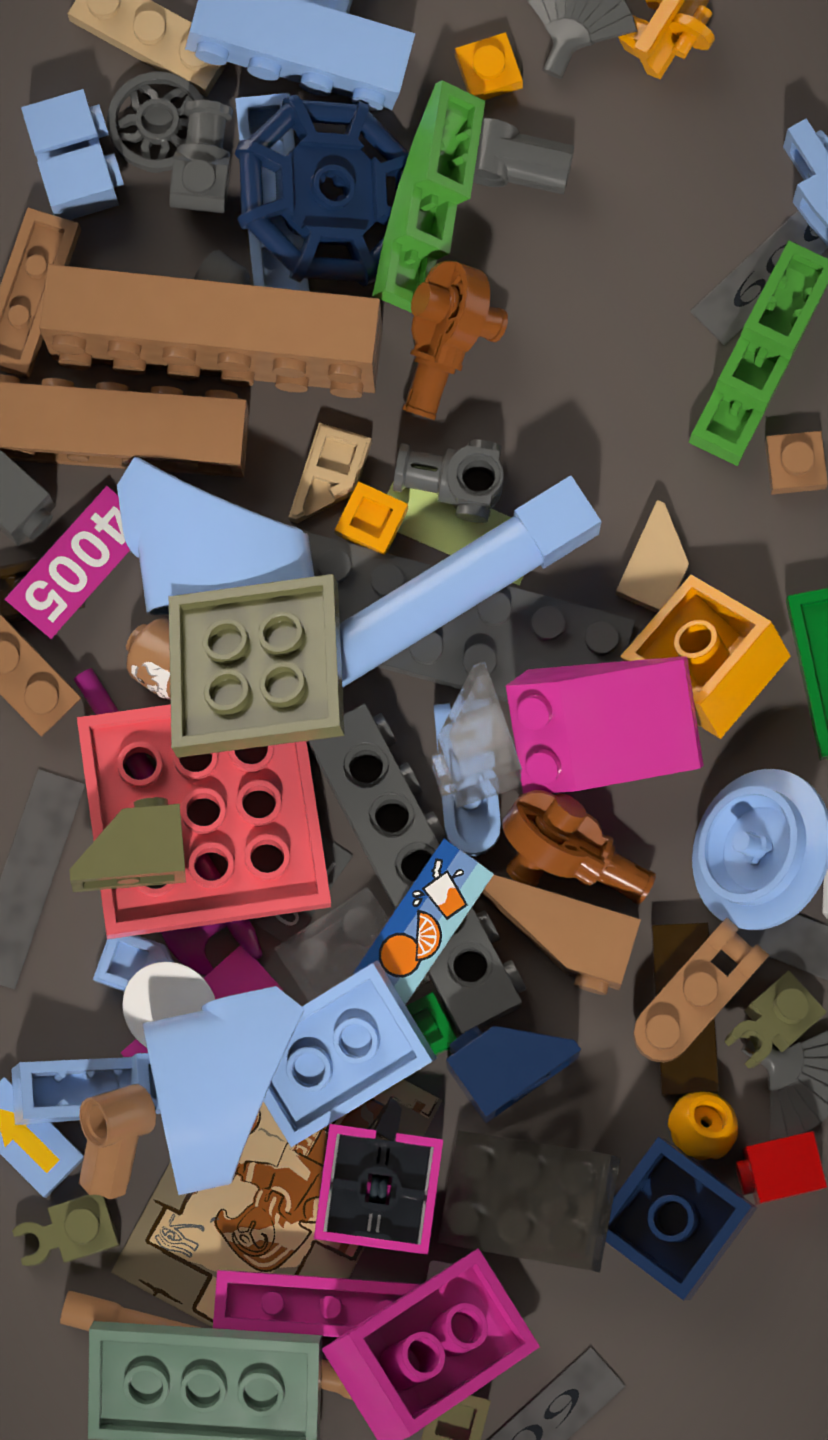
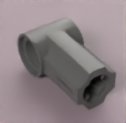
[473,118,575,195]

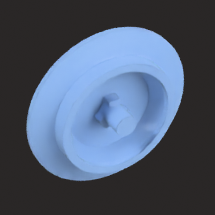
[692,769,828,930]

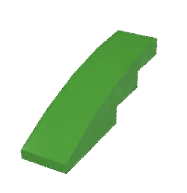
[372,80,485,313]
[689,240,828,466]

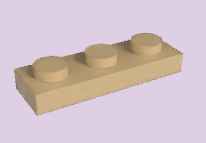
[67,0,228,97]

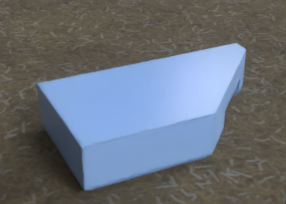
[93,935,174,992]

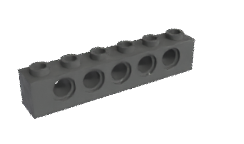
[307,704,526,1036]

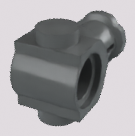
[170,100,233,213]
[393,439,503,523]

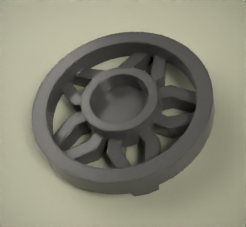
[107,71,204,173]

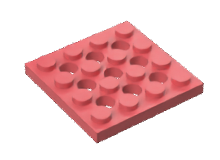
[77,704,331,940]

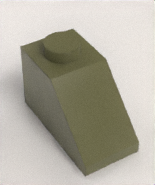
[69,797,186,892]

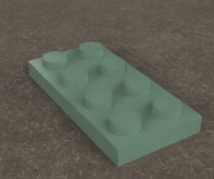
[88,1321,322,1440]

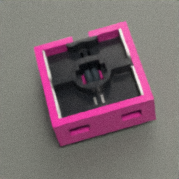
[314,1124,443,1255]

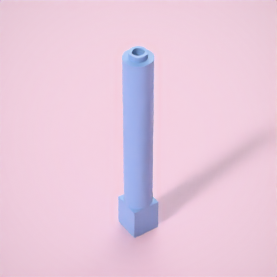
[340,475,601,687]

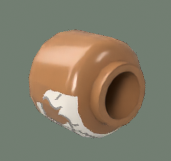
[126,617,171,700]

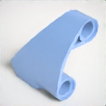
[117,457,314,615]
[143,986,305,1195]

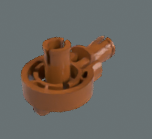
[402,260,508,420]
[502,790,656,905]

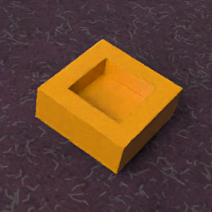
[455,32,523,100]
[335,481,408,555]

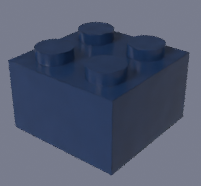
[591,1136,758,1301]

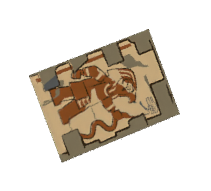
[111,1079,442,1329]

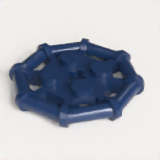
[235,95,409,286]

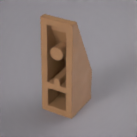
[481,875,641,995]

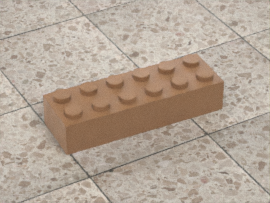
[39,264,383,398]

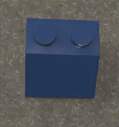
[446,1026,581,1124]

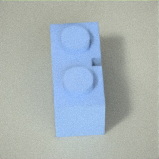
[21,89,124,220]

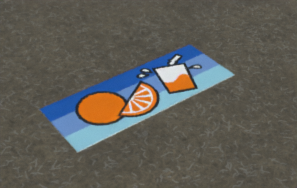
[353,838,494,1005]

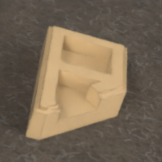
[289,423,372,524]
[615,500,689,613]

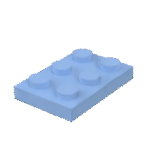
[263,961,437,1147]

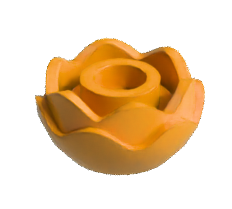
[668,1092,738,1160]

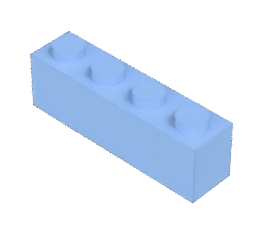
[185,0,415,111]

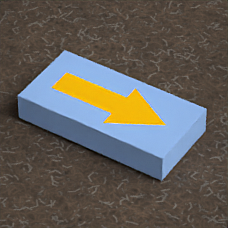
[0,1077,84,1198]

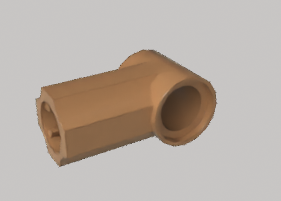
[79,1084,156,1200]

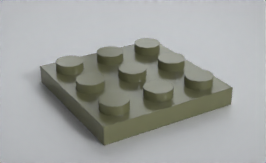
[168,574,345,758]

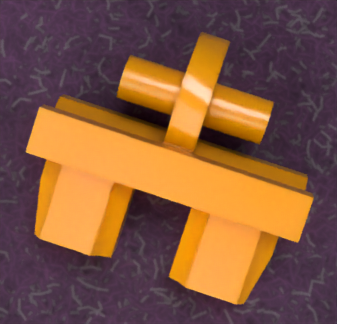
[618,0,715,80]

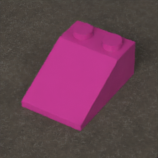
[506,656,704,794]
[322,1248,540,1440]

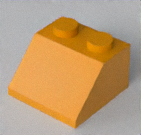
[620,575,791,739]

